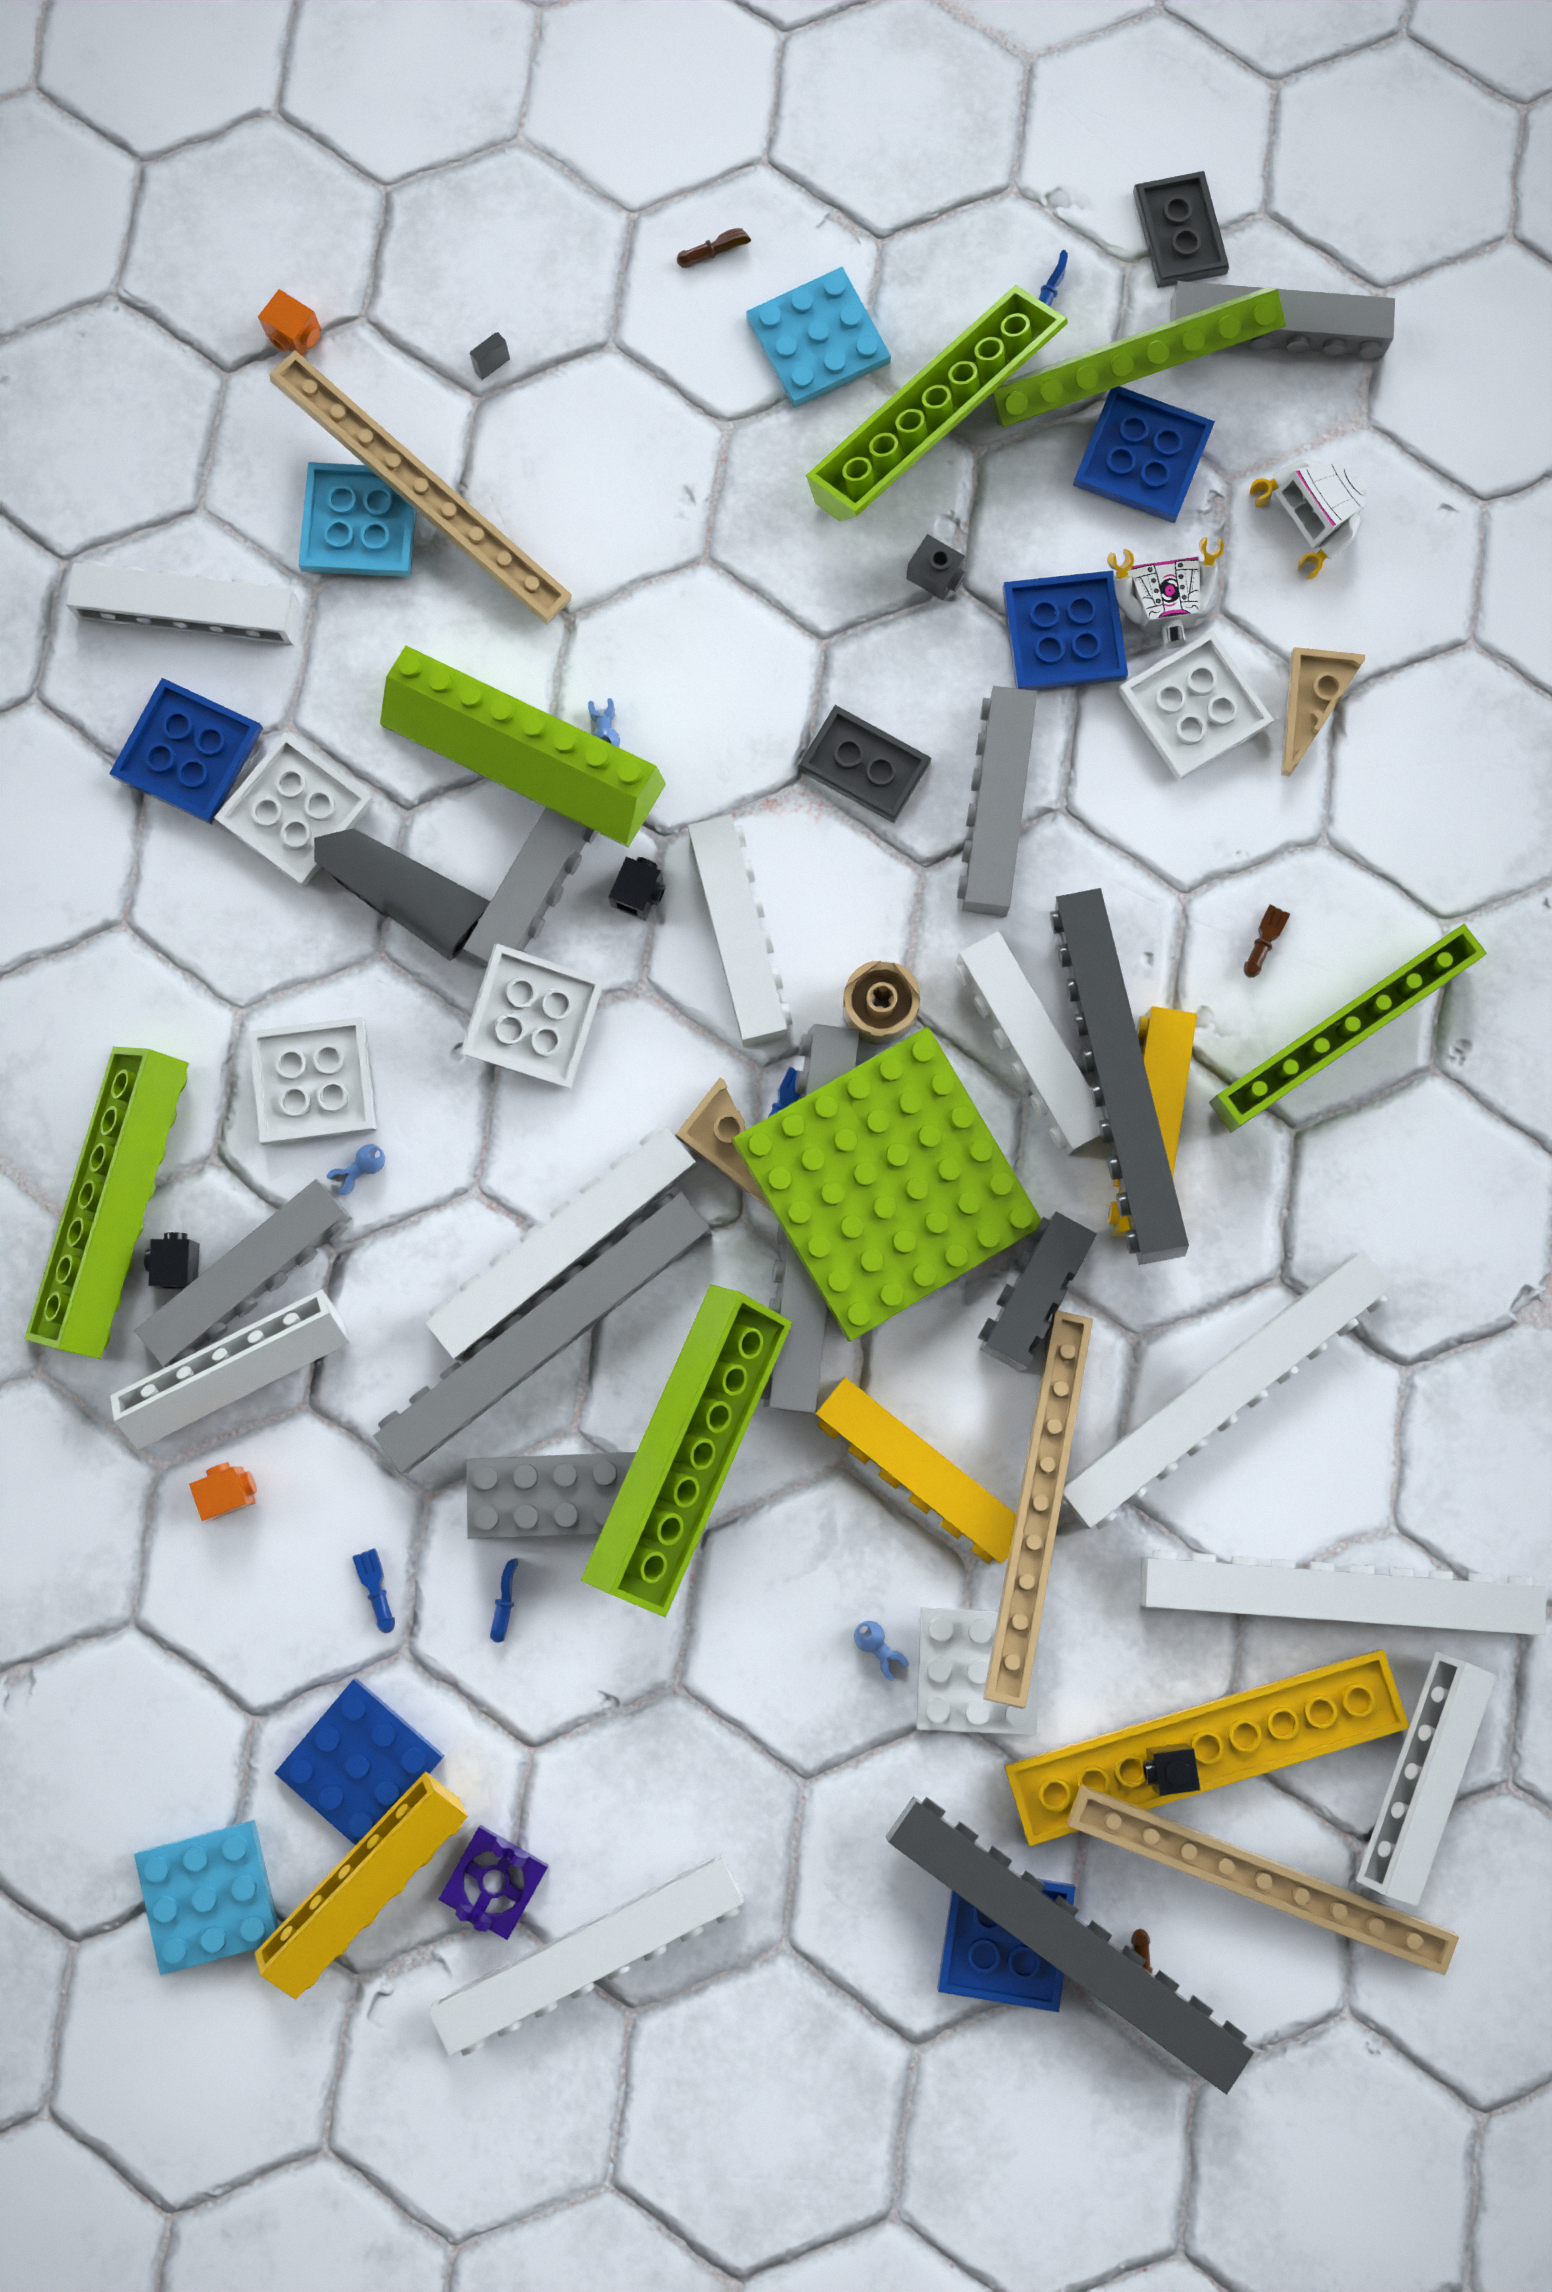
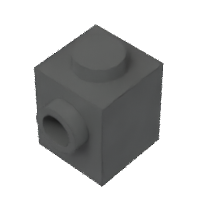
[906,534,966,600]

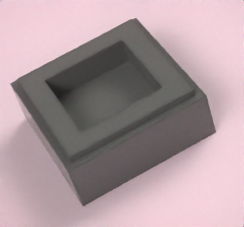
[469,332,510,380]

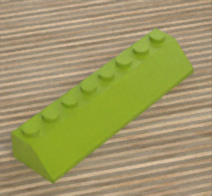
[806,285,1068,522]
[380,645,666,848]
[24,1046,189,1359]
[580,1284,793,1618]

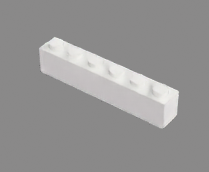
[65,561,300,645]
[688,814,793,1048]
[955,930,1104,1155]
[110,1289,350,1450]
[1356,1651,1497,1907]

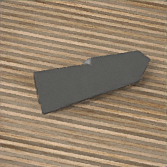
[314,829,491,961]

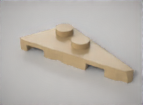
[1281,647,1365,776]
[675,1077,772,1212]

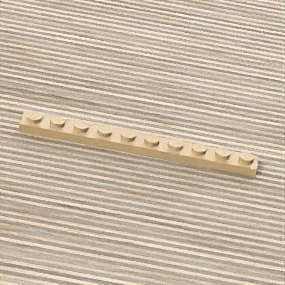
[269,350,572,625]
[983,1310,1093,1709]
[1067,1784,1459,1975]

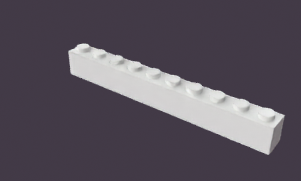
[1062,1249,1394,1529]
[1140,1550,1547,1636]

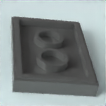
[1133,171,1229,288]
[798,705,932,823]

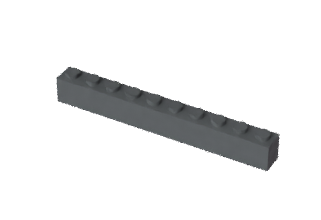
[1050,888,1189,1265]
[885,1796,1254,2095]

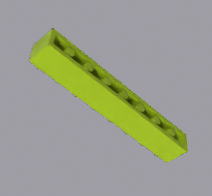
[989,287,1286,427]
[1208,923,1487,1133]

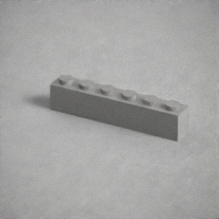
[1170,281,1395,359]
[957,685,1038,917]
[463,807,598,967]
[134,1179,352,1367]

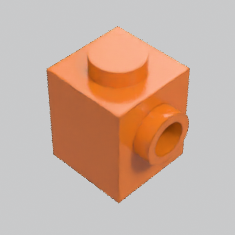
[258,289,322,356]
[189,1462,257,1521]

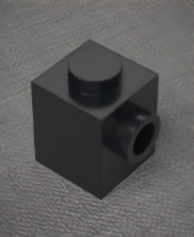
[608,856,666,921]
[144,1232,200,1289]
[1143,1743,1201,1796]

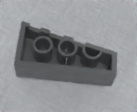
[978,1211,1097,1372]

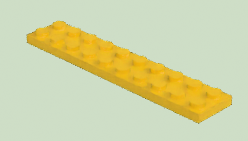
[1004,1649,1410,1847]

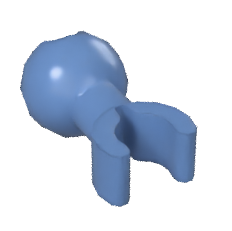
[588,698,620,747]
[326,1144,385,1195]
[854,1621,909,1680]

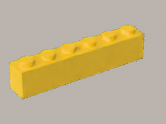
[1108,1006,1197,1237]
[815,1377,1016,1565]
[254,1771,468,2000]

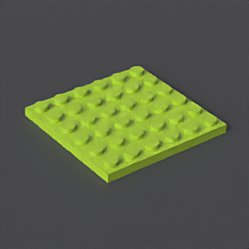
[731,1026,1041,1342]

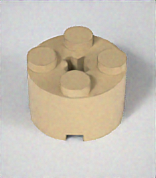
[843,960,920,1045]

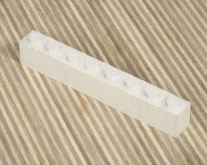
[425,1126,697,1361]
[428,1852,744,2057]

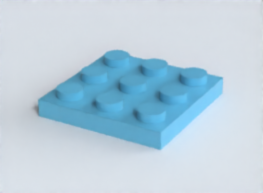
[746,266,891,408]
[298,462,416,577]
[134,1820,279,1975]

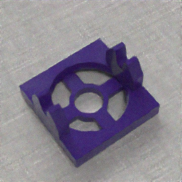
[438,1825,549,1940]

